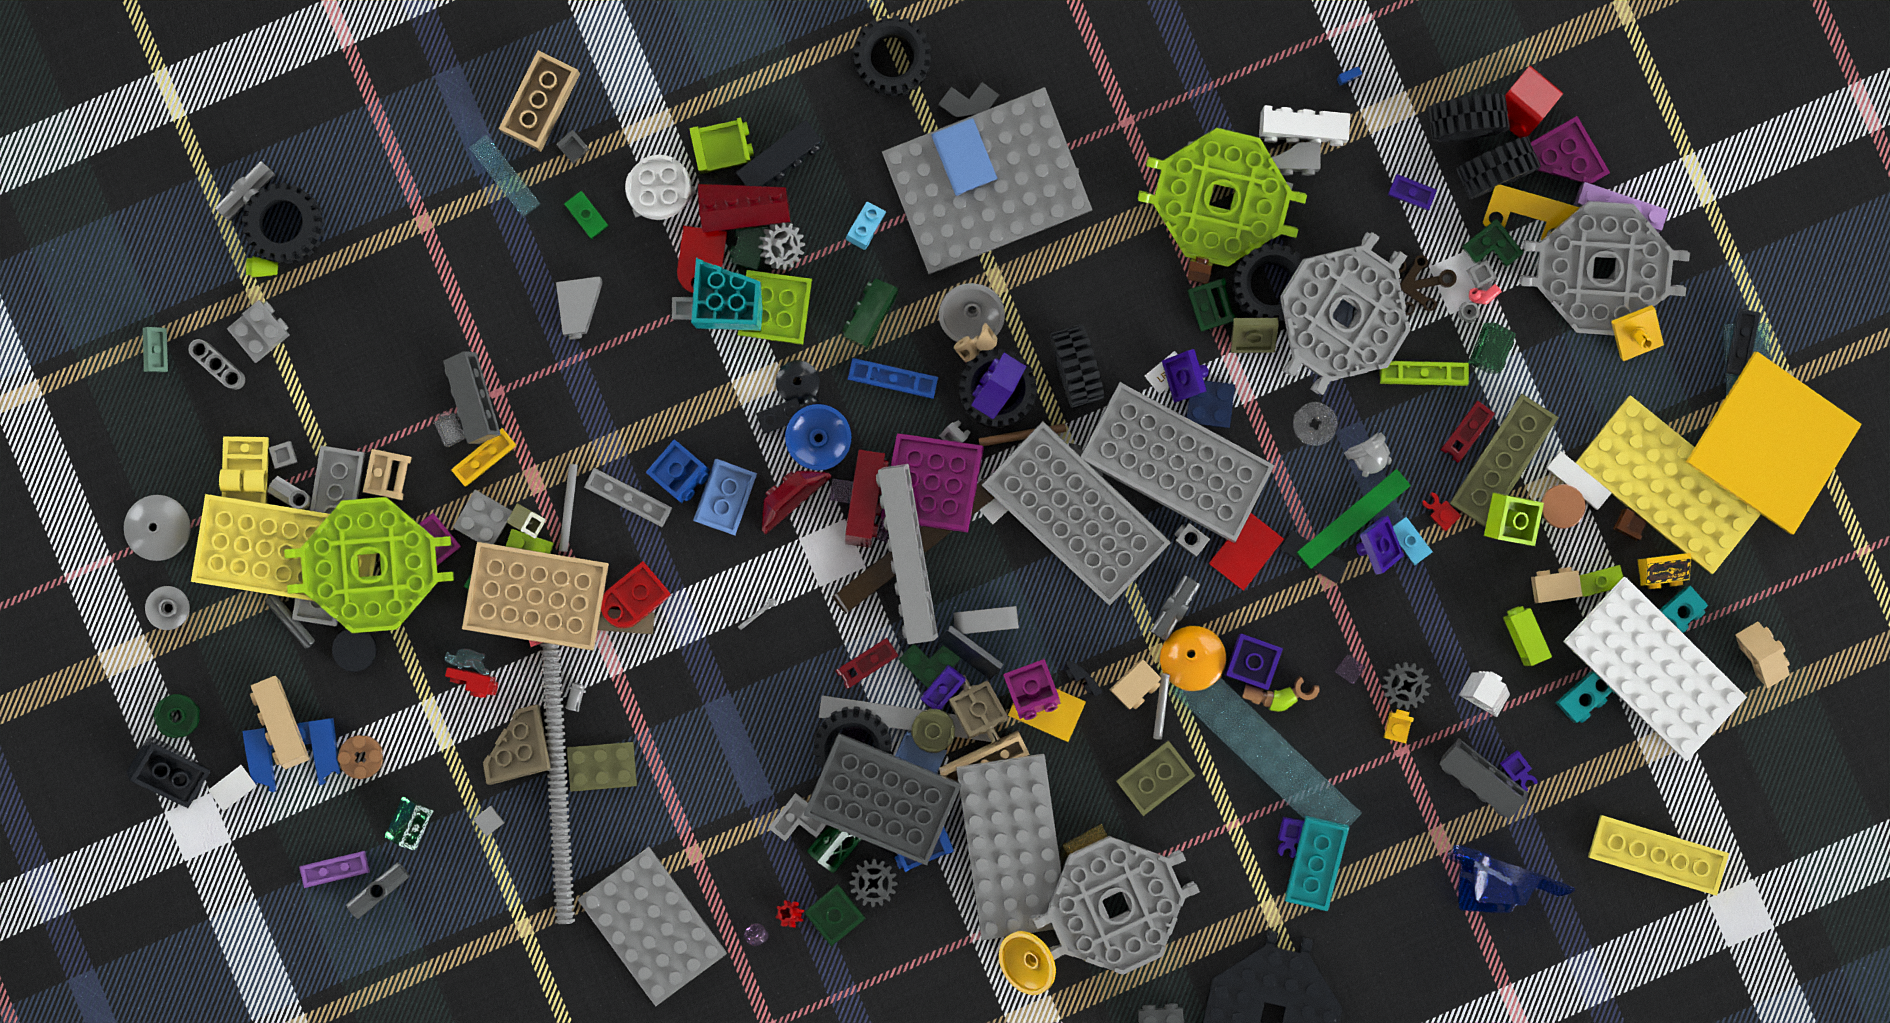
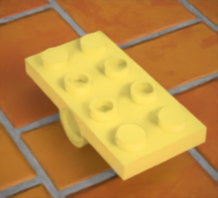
[219,436,269,504]

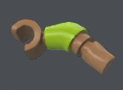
[1242,676,1319,712]

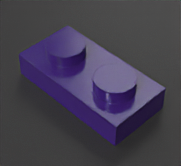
[1388,174,1437,211]
[921,664,966,710]

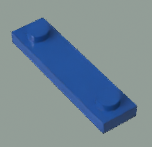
[848,358,938,399]

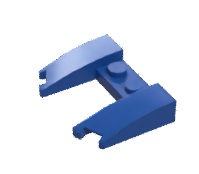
[243,718,341,792]

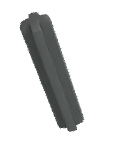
[265,594,315,648]

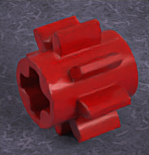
[775,900,804,928]

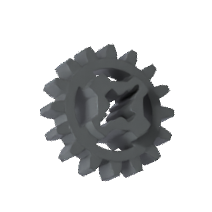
[1381,662,1431,710]
[850,859,898,907]

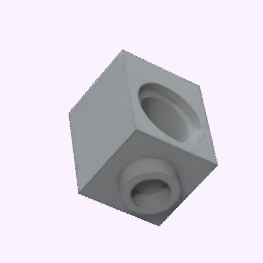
[1174,523,1210,557]

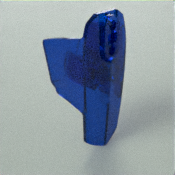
[1447,845,1575,913]

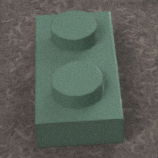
[143,327,168,372]

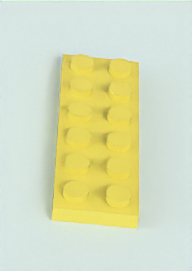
[1588,815,1729,896]

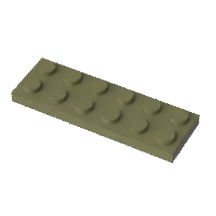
[1449,394,1559,528]

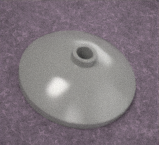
[939,283,1005,342]
[124,495,191,561]

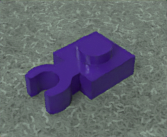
[1500,750,1538,791]
[1278,817,1304,858]

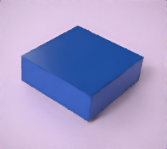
[1337,67,1362,86]

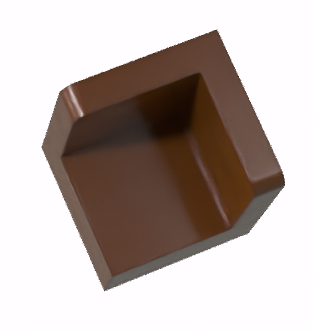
[1613,509,1646,541]

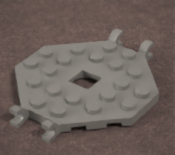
[1520,201,1690,335]
[1280,232,1410,395]
[1032,836,1200,975]

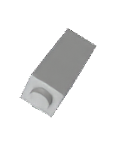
[556,277,602,340]

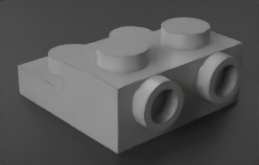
[227,300,290,363]

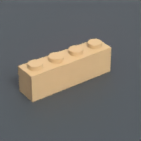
[250,675,310,770]
[939,730,1030,782]

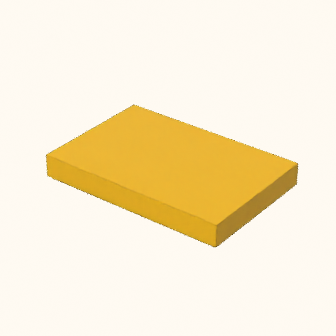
[1008,689,1086,742]

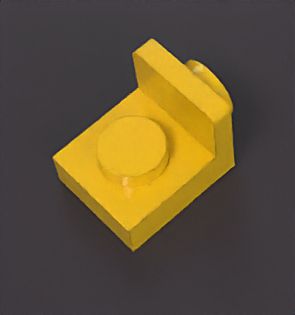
[1384,709,1414,743]

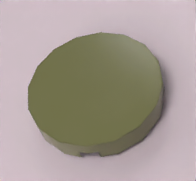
[911,708,955,753]

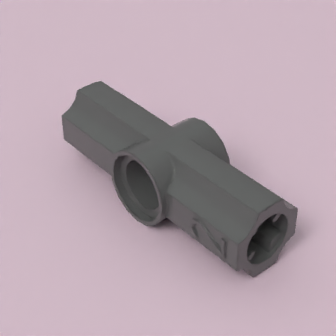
[1150,575,1200,641]
[346,862,410,919]

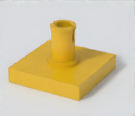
[1611,305,1664,361]

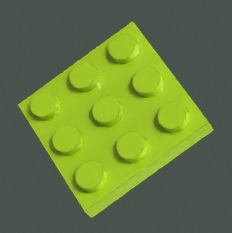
[738,270,812,345]

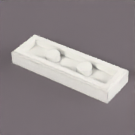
[1546,451,1611,510]

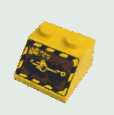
[1638,553,1691,589]

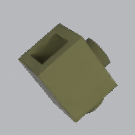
[507,503,546,539]

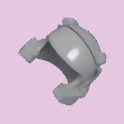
[1344,433,1392,477]

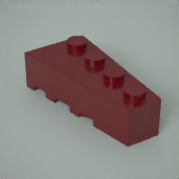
[845,450,888,548]

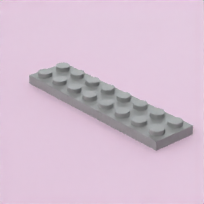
[292,446,365,626]

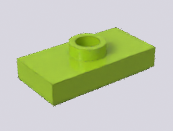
[1579,565,1623,597]

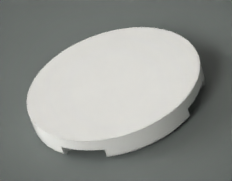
[625,155,692,220]

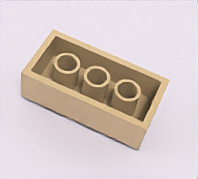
[499,50,580,152]

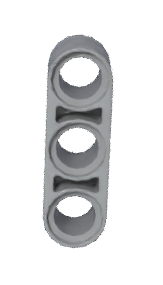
[188,339,245,390]
[953,606,1019,634]

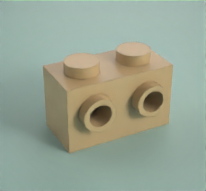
[1531,567,1583,603]

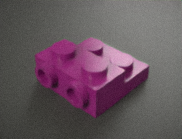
[1003,659,1061,720]

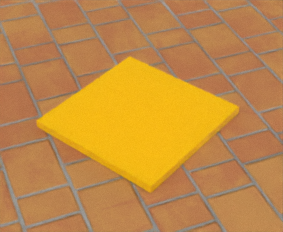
[1686,351,1862,535]

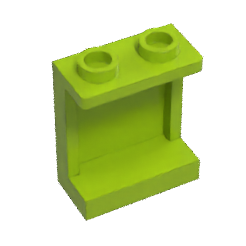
[689,117,754,174]

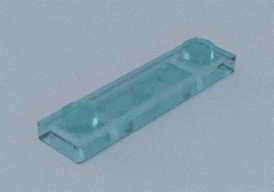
[469,135,541,217]

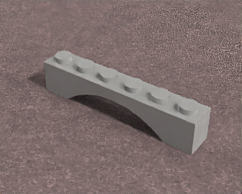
[1187,142,1321,176]

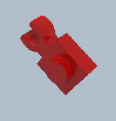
[1421,492,1461,532]

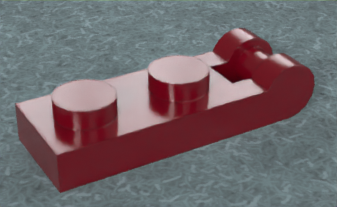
[1440,401,1495,463]
[835,638,899,689]

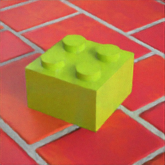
[1484,493,1544,546]

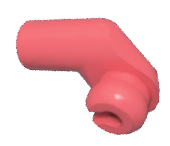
[1469,284,1502,305]

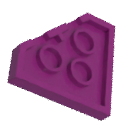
[1530,116,1610,184]

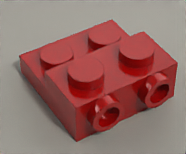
[445,667,498,698]

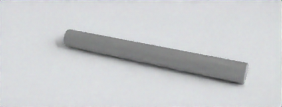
[559,464,578,552]

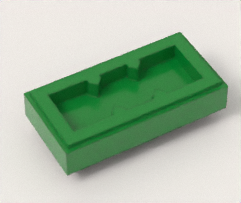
[564,191,608,239]

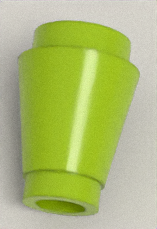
[246,256,278,278]

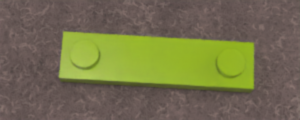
[1380,361,1469,386]

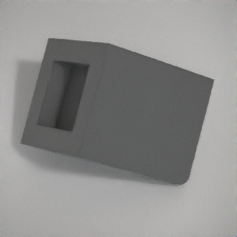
[556,130,590,164]

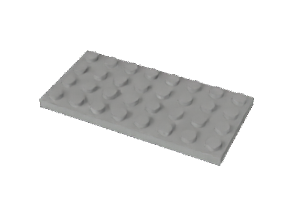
[1081,382,1275,543]
[982,421,1171,606]
[956,754,1062,940]

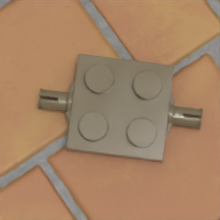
[949,675,1009,744]

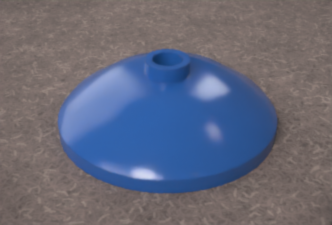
[785,404,851,470]

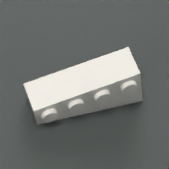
[1259,105,1350,146]
[1459,671,1510,717]

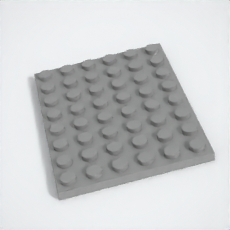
[882,87,1093,275]

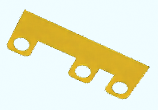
[1483,184,1580,241]

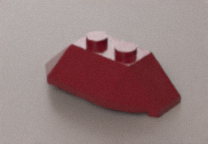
[762,471,832,534]

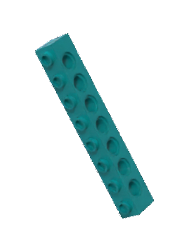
[1556,586,1708,723]

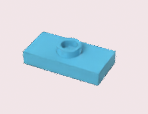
[1393,517,1432,565]

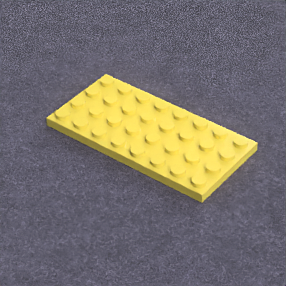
[1575,395,1761,574]
[191,494,377,601]

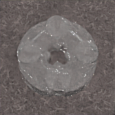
[1293,402,1338,446]

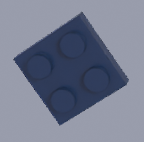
[1186,380,1235,428]

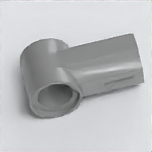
[267,476,312,511]

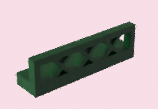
[807,825,861,873]

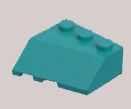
[691,258,763,331]

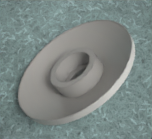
[145,586,190,630]

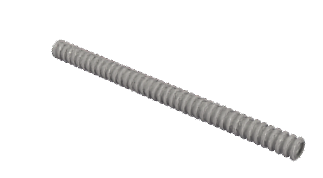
[540,643,575,924]

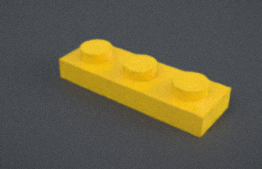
[451,428,517,487]

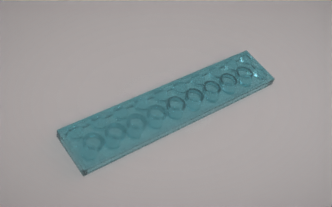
[1172,678,1362,826]

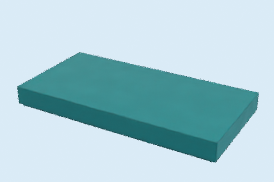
[1284,816,1349,911]

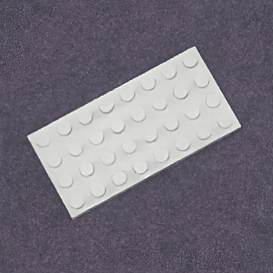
[1563,577,1747,761]

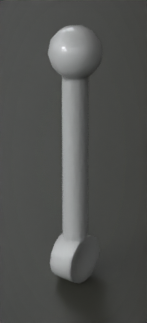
[738,598,776,630]

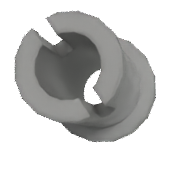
[565,682,586,712]

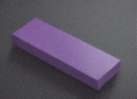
[299,851,370,888]

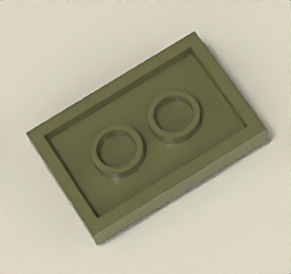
[1116,741,1195,816]
[567,742,637,792]

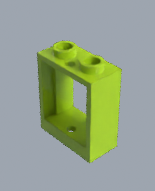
[1503,606,1552,666]

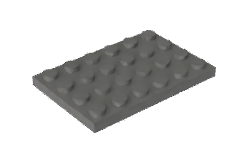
[804,733,962,865]

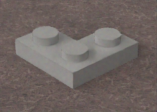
[768,793,826,841]

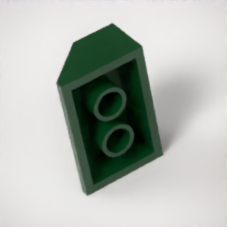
[842,278,898,350]

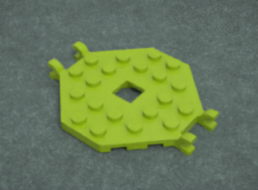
[1137,128,1307,267]
[284,497,454,633]

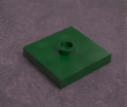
[803,884,866,947]

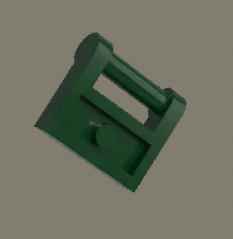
[1187,278,1237,332]

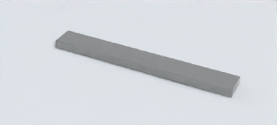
[819,696,991,742]

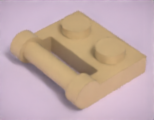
[363,449,412,500]

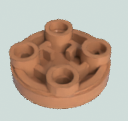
[1541,484,1585,529]

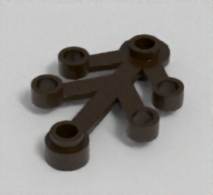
[1399,255,1457,316]

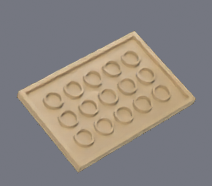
[462,542,609,651]

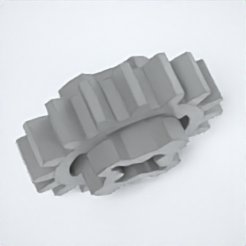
[758,223,805,270]

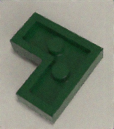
[1462,219,1524,267]
[899,644,960,688]

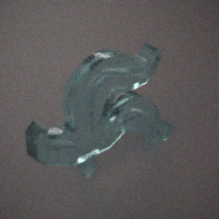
[445,649,489,675]

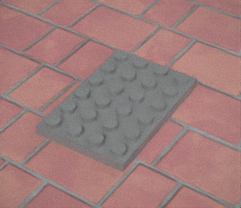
[577,847,727,1007]

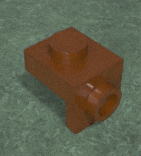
[1187,256,1213,284]

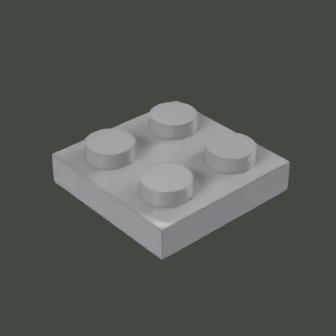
[453,490,512,545]

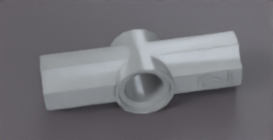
[215,161,275,222]

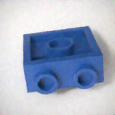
[646,439,710,503]

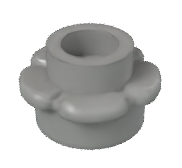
[1458,301,1480,323]

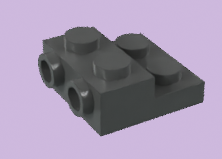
[1138,1003,1184,1023]

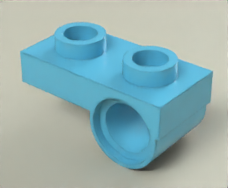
[846,202,886,250]

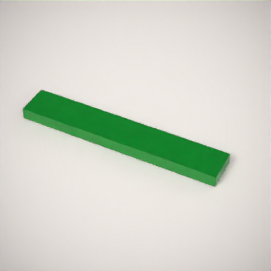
[1296,469,1411,569]

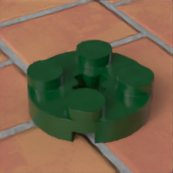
[154,694,200,738]

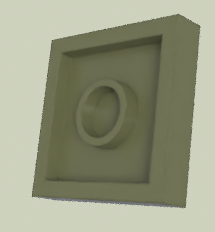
[1231,318,1278,353]

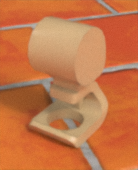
[954,323,998,362]

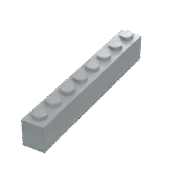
[876,464,938,644]

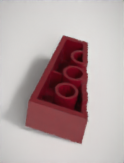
[698,184,790,233]

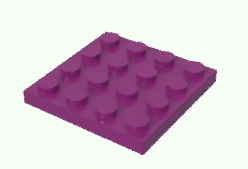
[881,433,984,533]

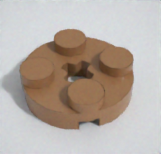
[338,735,383,779]

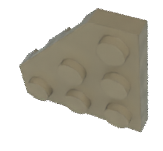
[483,704,551,785]

